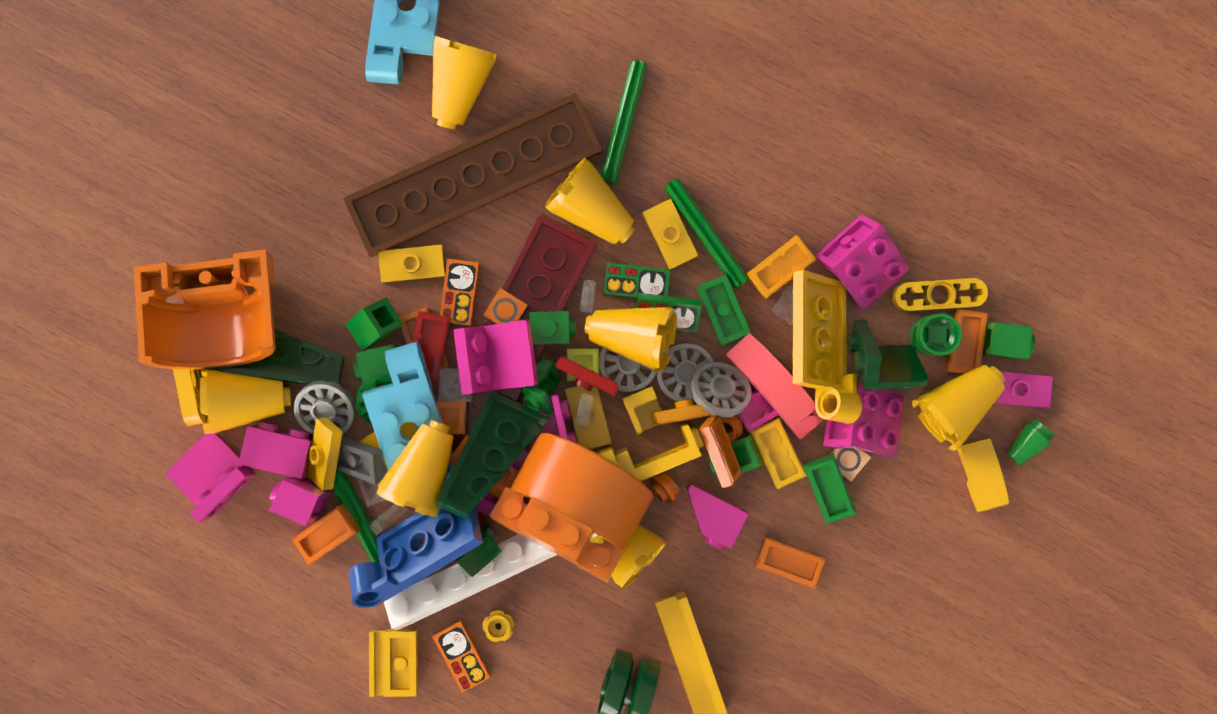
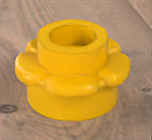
[483,610,514,642]

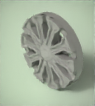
[657,343,714,402]
[599,347,657,392]
[691,362,751,418]
[294,380,356,435]

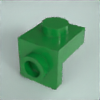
[530,311,576,345]
[521,357,561,415]
[708,434,764,482]

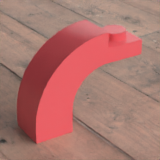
[725,333,824,440]

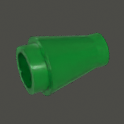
[1007,418,1055,466]

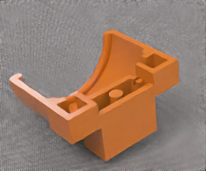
[133,249,276,370]
[490,433,653,583]

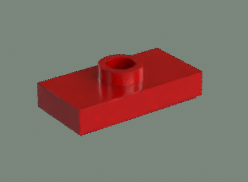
[412,311,451,381]
[555,356,619,396]

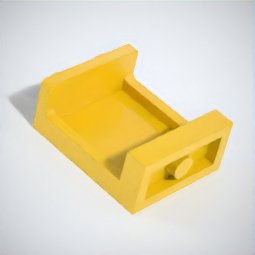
[615,423,704,481]

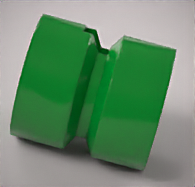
[909,313,962,357]

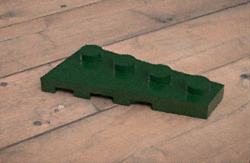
[210,330,345,385]
[435,391,551,520]

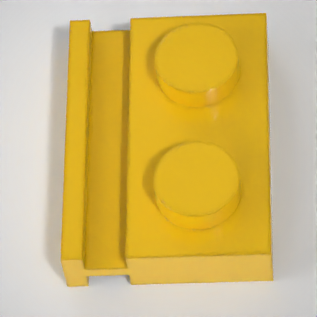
[369,629,418,697]

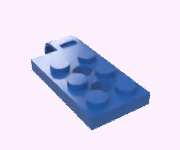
[349,508,483,608]

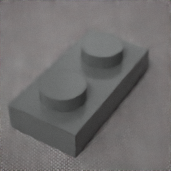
[336,436,384,484]

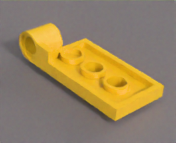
[793,270,862,424]

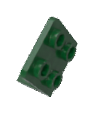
[847,320,929,390]

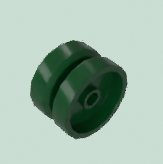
[597,648,660,714]

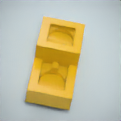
[957,438,1009,513]

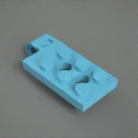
[365,0,441,85]
[362,341,454,484]

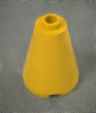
[432,36,498,130]
[545,158,635,244]
[585,307,677,372]
[912,365,1005,451]
[200,369,291,434]
[376,420,454,517]
[590,524,666,590]

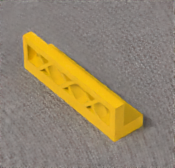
[655,591,727,714]

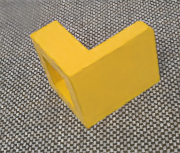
[622,386,661,435]

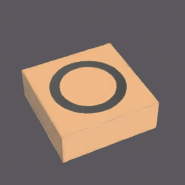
[830,448,871,482]

